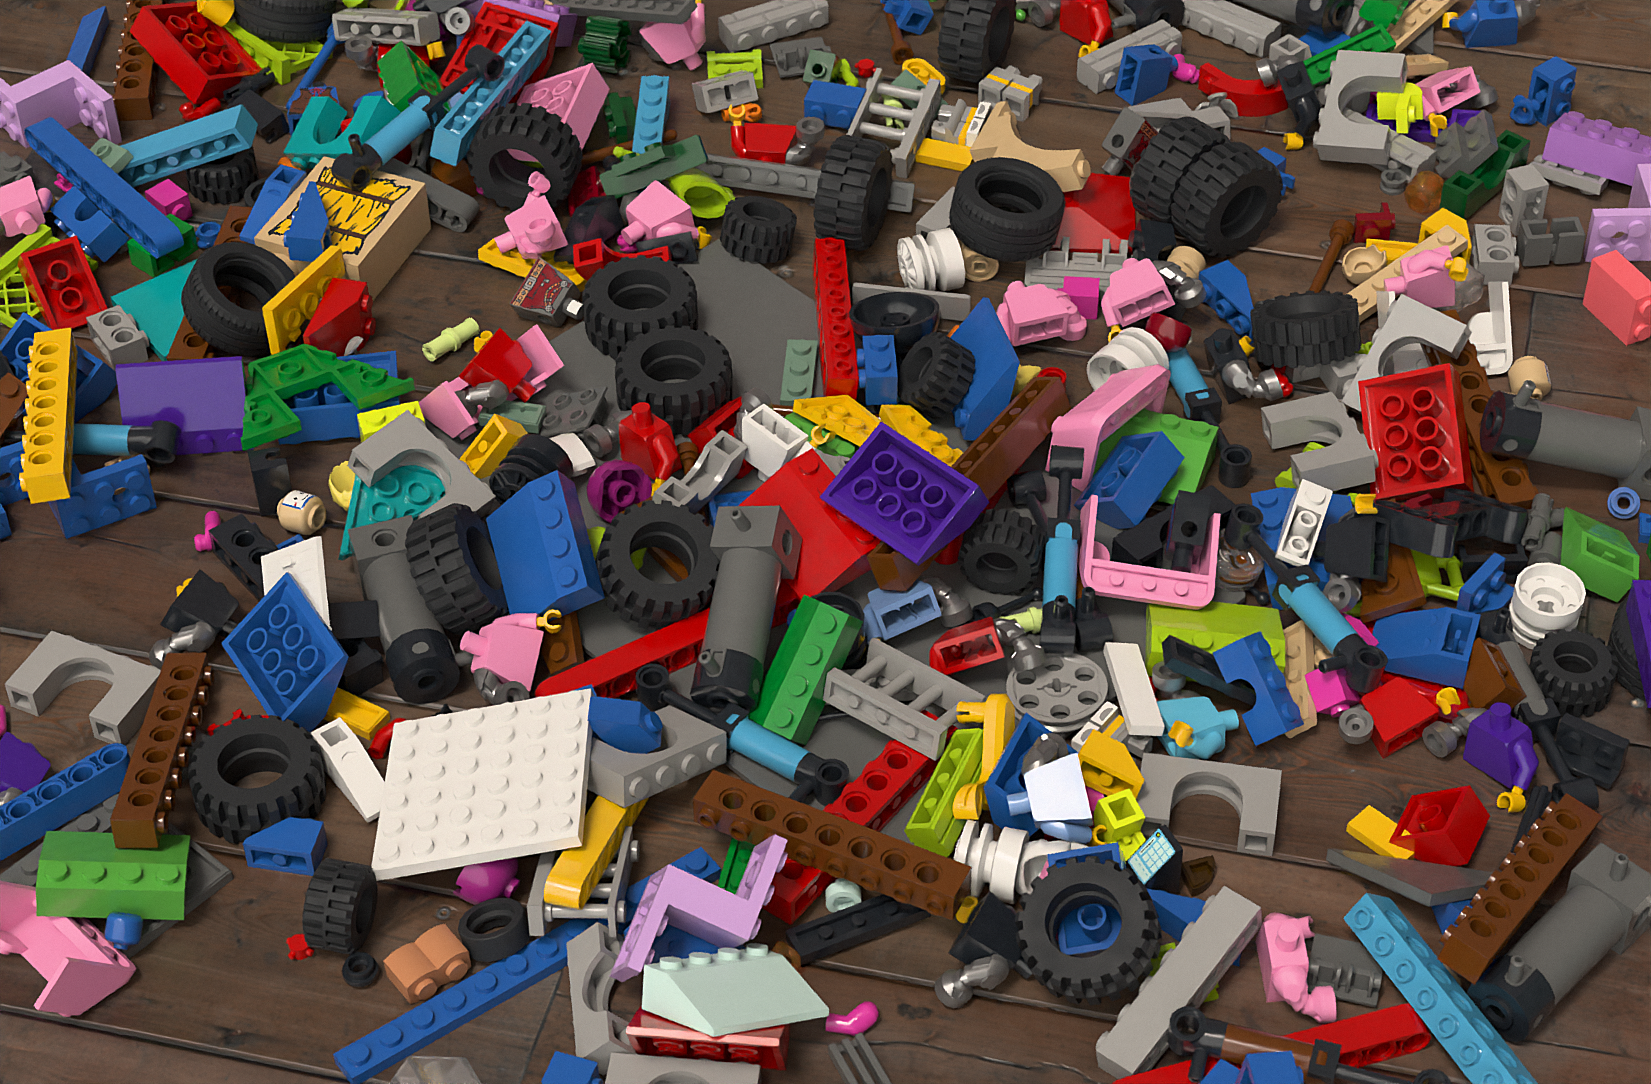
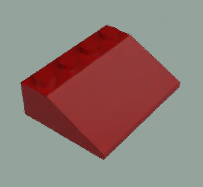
[130,1,262,104]
[1358,363,1474,502]
[738,448,881,602]
[626,1006,791,1071]

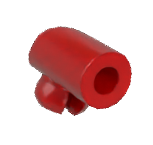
[367,718,406,759]

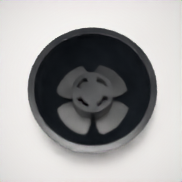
[849,292,940,355]

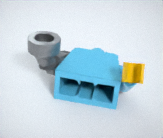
[1152,661,1239,760]

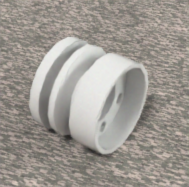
[897,228,965,292]
[1087,327,1169,391]
[1509,563,1586,649]
[954,820,1029,904]

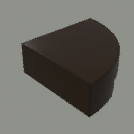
[1181,855,1215,897]

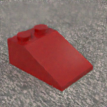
[17,236,108,330]
[303,277,376,357]

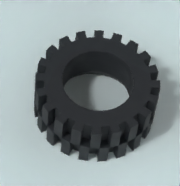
[1250,290,1362,368]

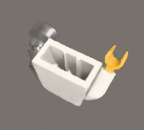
[733,387,836,482]

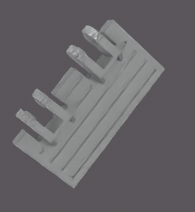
[1024,237,1133,300]

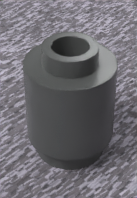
[1528,531,1562,567]

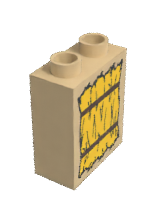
[254,156,431,301]

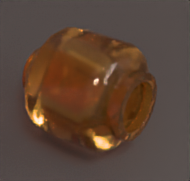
[1404,171,1444,213]

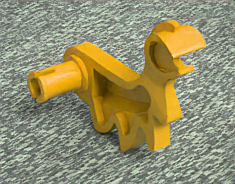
[952,694,1015,820]

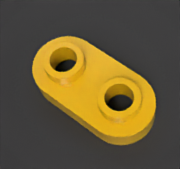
[902,58,945,95]

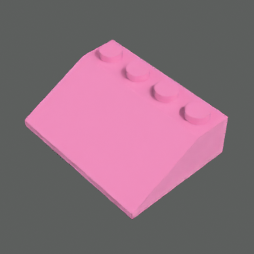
[507,63,609,162]

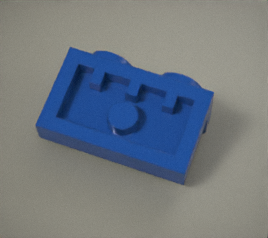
[1456,552,1514,613]

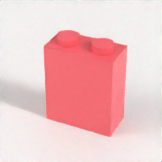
[1583,250,1651,346]

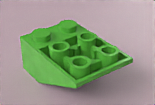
[1561,507,1640,602]

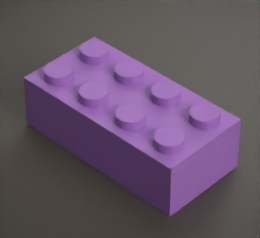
[464,0,578,47]
[1542,111,1651,186]

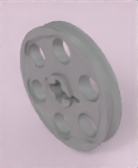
[1006,653,1108,733]

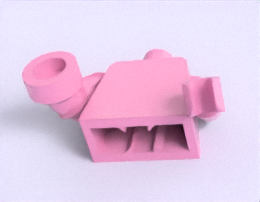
[494,171,568,259]
[996,281,1087,347]
[1255,912,1336,1024]

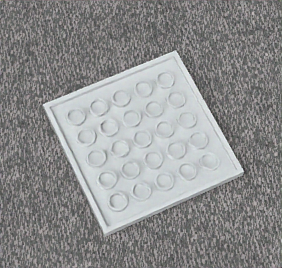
[371,688,594,881]

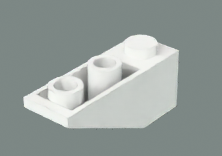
[1275,479,1333,567]
[311,718,385,822]

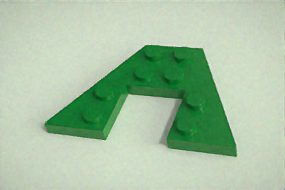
[241,344,415,451]

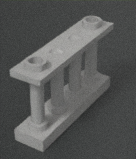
[847,68,941,179]
[823,637,986,761]
[527,826,640,937]

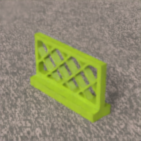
[224,19,333,85]
[0,223,98,328]

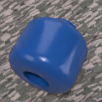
[104,912,143,949]

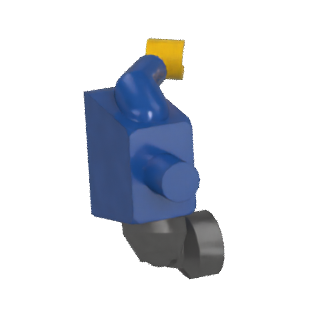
[1442,0,1540,48]

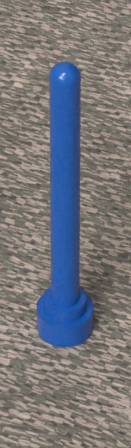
[286,22,346,110]

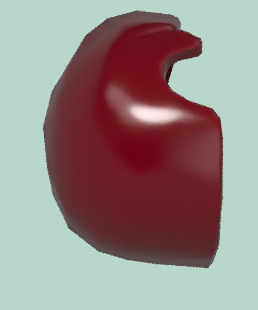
[1145,312,1192,353]

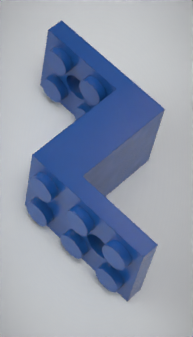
[0,441,157,539]

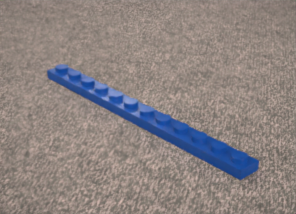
[333,847,721,1084]

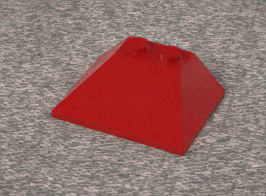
[440,1,559,104]
[1052,173,1135,255]

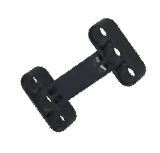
[1371,488,1529,558]

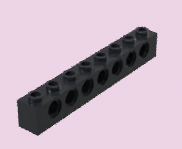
[208,513,384,696]

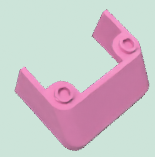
[419,324,564,440]
[1045,364,1171,492]
[1078,495,1221,610]
[0,881,136,1017]

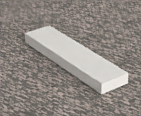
[1103,642,1165,736]

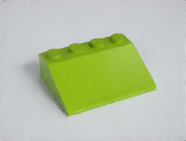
[1145,601,1285,682]

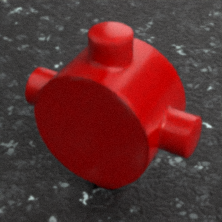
[855,59,877,77]
[286,934,314,960]

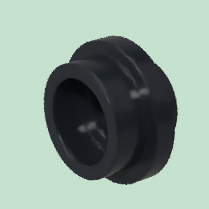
[342,952,379,987]

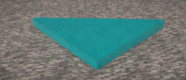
[111,259,197,361]
[338,465,480,561]

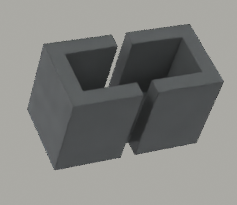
[1516,217,1586,266]

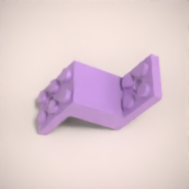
[0,60,122,148]
[1583,164,1651,262]
[610,834,788,982]

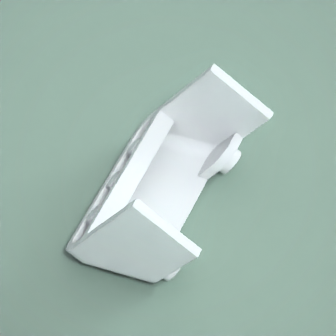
[1376,281,1513,375]

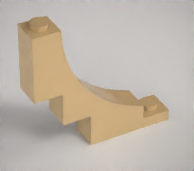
[969,101,1091,192]

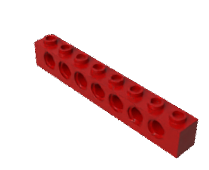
[812,237,859,401]
[761,710,958,925]

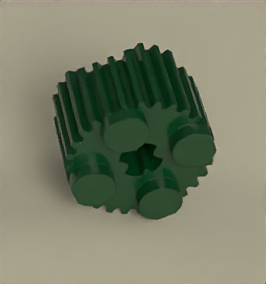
[578,15,632,74]

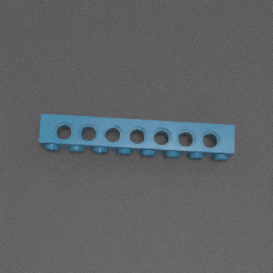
[430,20,551,166]
[1343,893,1538,1084]

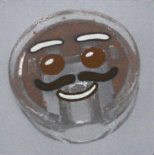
[1215,529,1265,592]

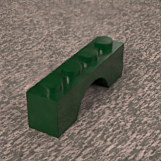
[1439,129,1531,220]

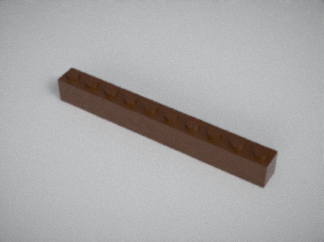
[867,377,1072,591]

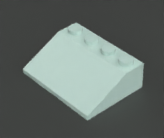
[642,943,829,1037]

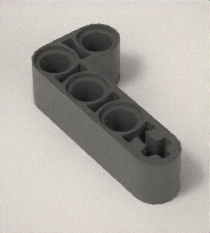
[378,158,479,232]

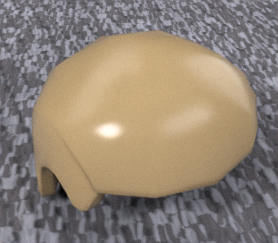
[1342,244,1387,285]

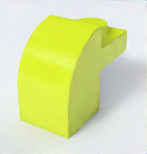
[1377,82,1423,133]
[1094,788,1146,863]

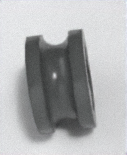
[1380,169,1407,196]

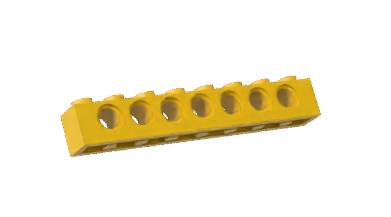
[19,328,78,504]

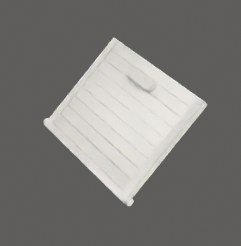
[261,536,332,631]

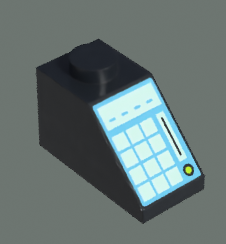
[1126,824,1183,895]

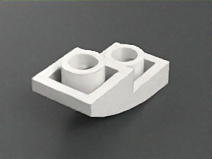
[549,432,595,477]

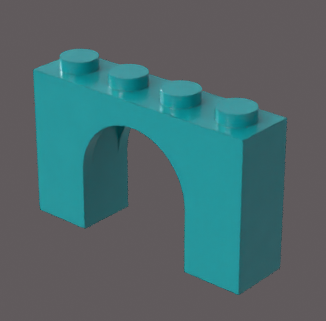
[283,96,400,171]

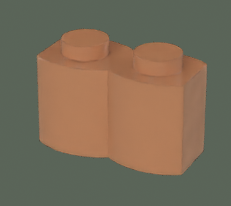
[384,924,471,1004]

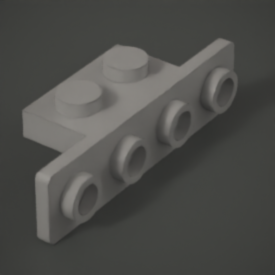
[852,283,971,332]

